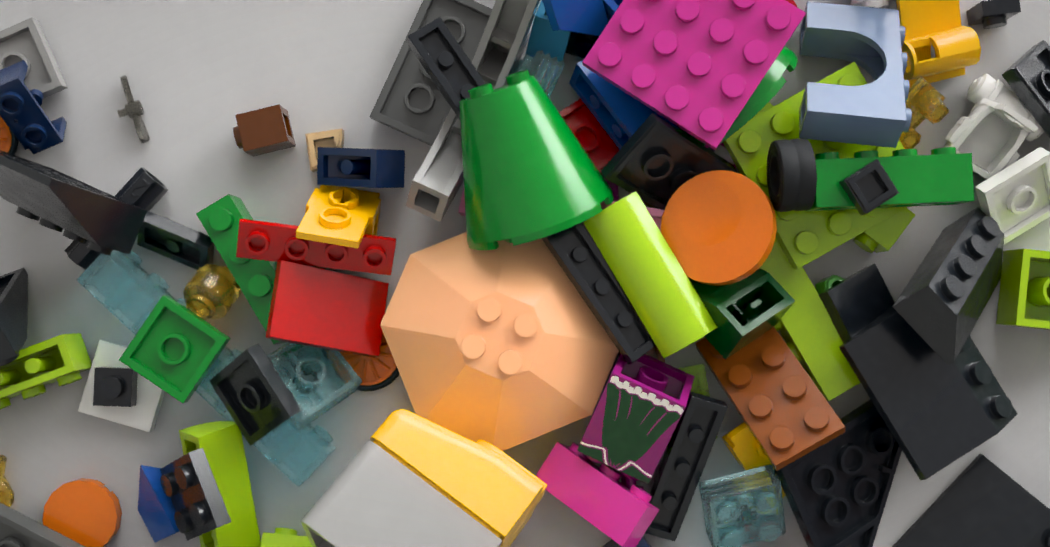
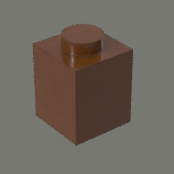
[233,104,296,157]

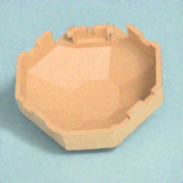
[380,232,619,451]

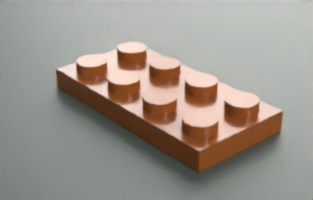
[695,327,845,471]

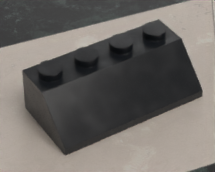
[893,207,1004,365]

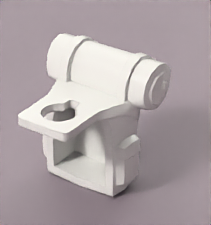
[943,73,1045,179]

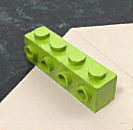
[0,333,92,410]

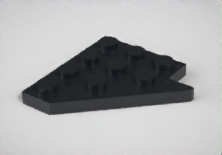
[773,399,902,547]

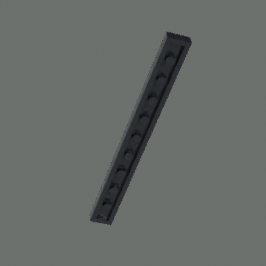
[406,17,656,364]

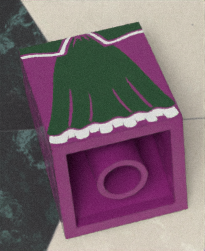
[577,354,695,484]

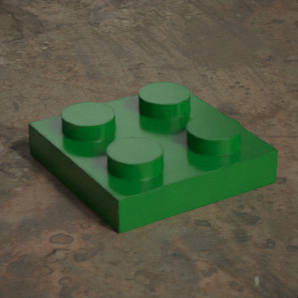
[119,295,231,403]

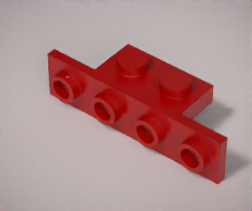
[236,219,396,275]

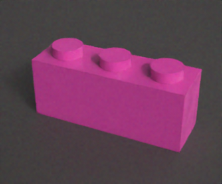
[536,442,659,547]

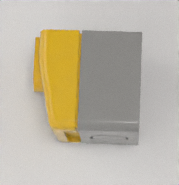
[301,409,547,547]

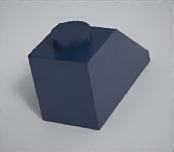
[317,147,405,188]

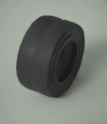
[767,138,817,212]

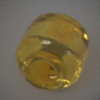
[183,264,241,320]

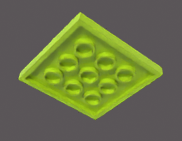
[723,61,907,269]

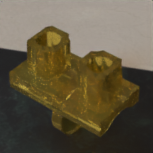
[899,77,949,149]

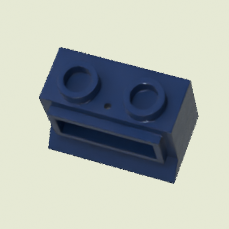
[0,60,67,155]

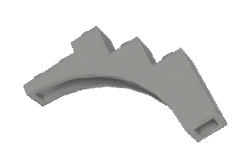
[405,0,540,222]

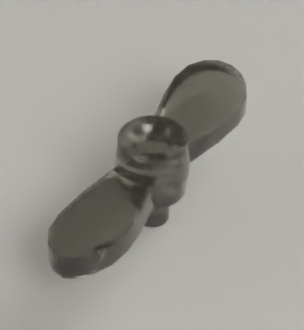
[117,75,150,143]

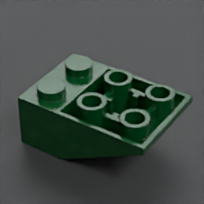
[688,268,795,360]

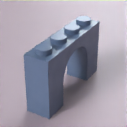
[799,1,912,148]

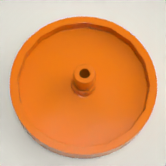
[661,170,777,286]

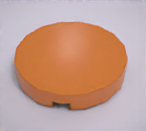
[42,478,122,547]

